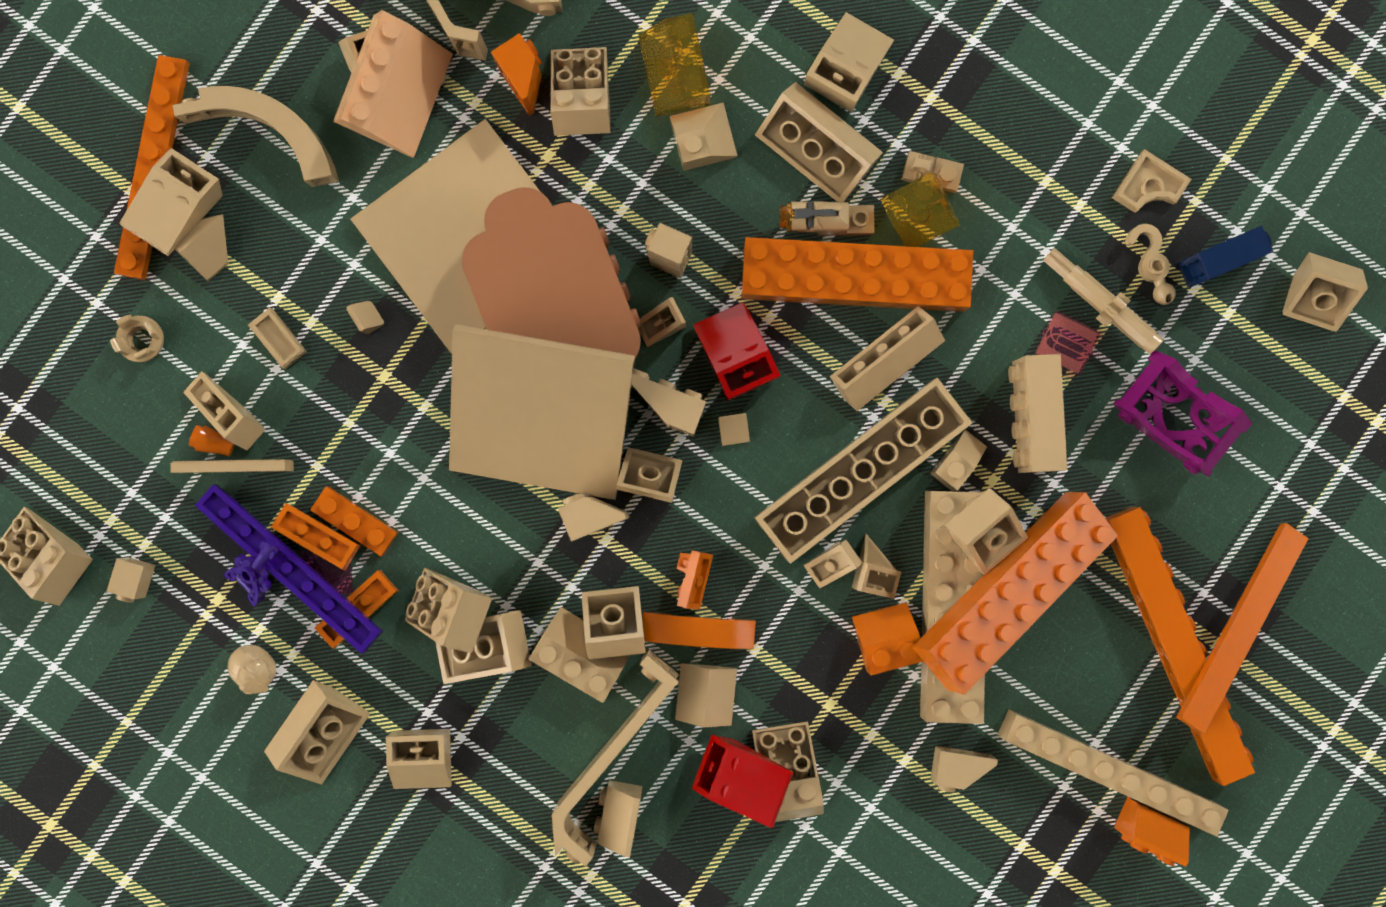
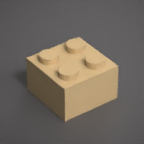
[581,586,646,660]

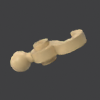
[1125,224,1176,305]

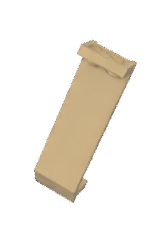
[552,649,679,867]

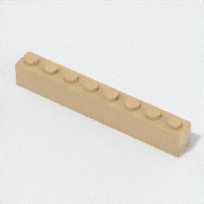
[997,709,1229,836]

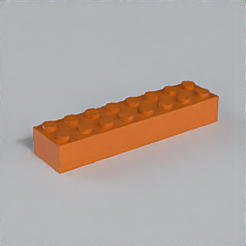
[741,237,974,312]
[913,492,1118,695]

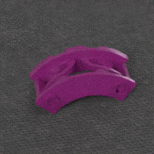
[1113,350,1252,477]

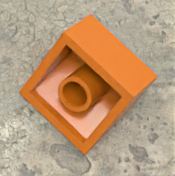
[491,33,542,116]
[852,602,924,675]

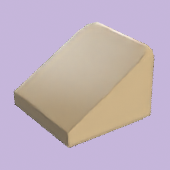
[346,301,384,334]
[718,413,750,446]

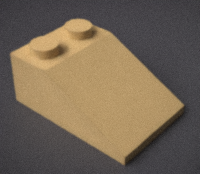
[435,610,532,684]

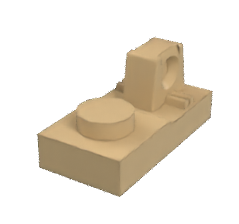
[901,151,964,193]

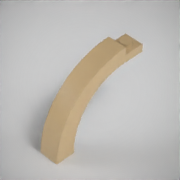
[172,86,339,187]

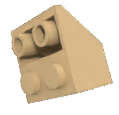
[386,729,452,789]

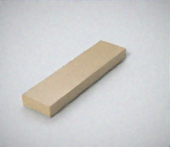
[170,459,294,473]

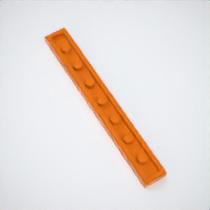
[1176,523,1309,734]

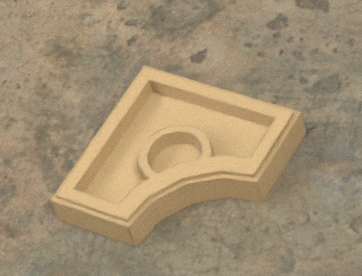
[1112,149,1192,213]

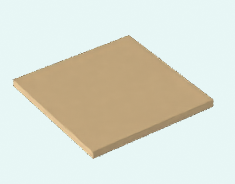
[351,119,540,353]
[449,324,635,500]

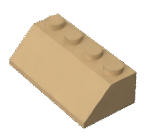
[755,82,883,202]

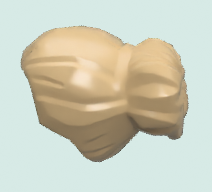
[228,644,276,694]

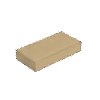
[248,307,307,369]

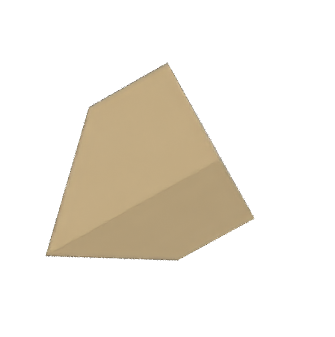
[175,214,229,282]
[852,534,901,599]

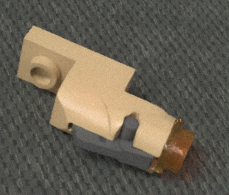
[779,201,874,236]

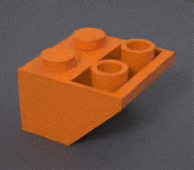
[1114,797,1190,867]

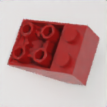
[693,302,781,402]
[691,735,794,828]

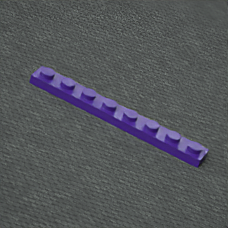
[195,484,383,654]

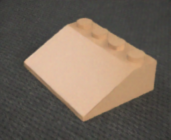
[333,10,453,158]

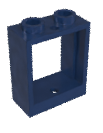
[1177,225,1274,288]

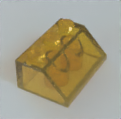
[638,13,711,117]

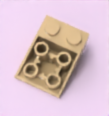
[804,12,894,112]
[551,47,610,136]
[120,148,223,256]
[631,369,706,437]
[0,507,93,606]
[405,568,492,653]
[752,722,824,822]

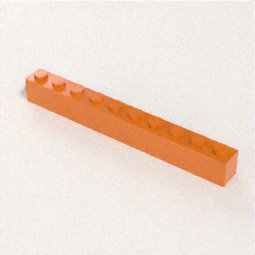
[1105,507,1255,786]

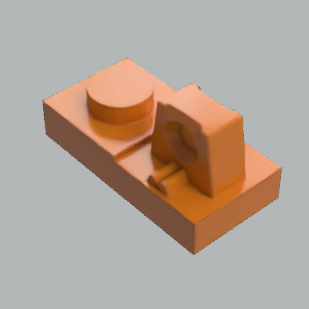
[676,550,713,610]

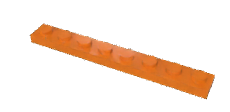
[114,55,190,280]

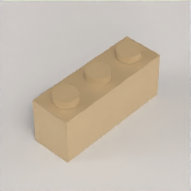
[645,223,692,279]

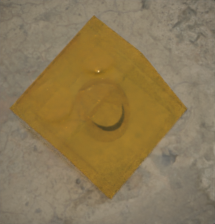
[880,172,961,247]

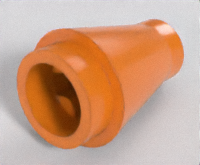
[189,425,235,457]

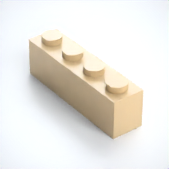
[830,306,945,411]

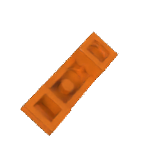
[642,612,756,649]

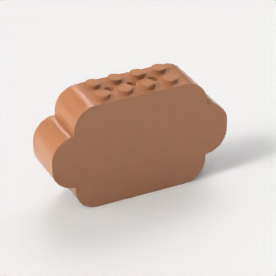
[462,187,641,358]

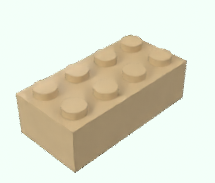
[1008,354,1067,473]

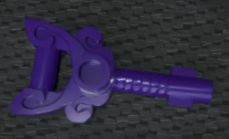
[224,537,279,606]

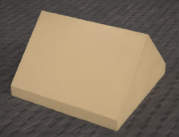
[616,447,682,503]
[675,662,737,727]

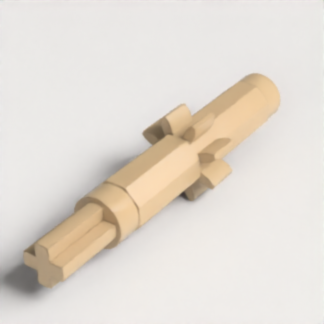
[1043,248,1164,355]

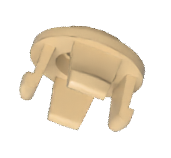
[110,315,164,362]

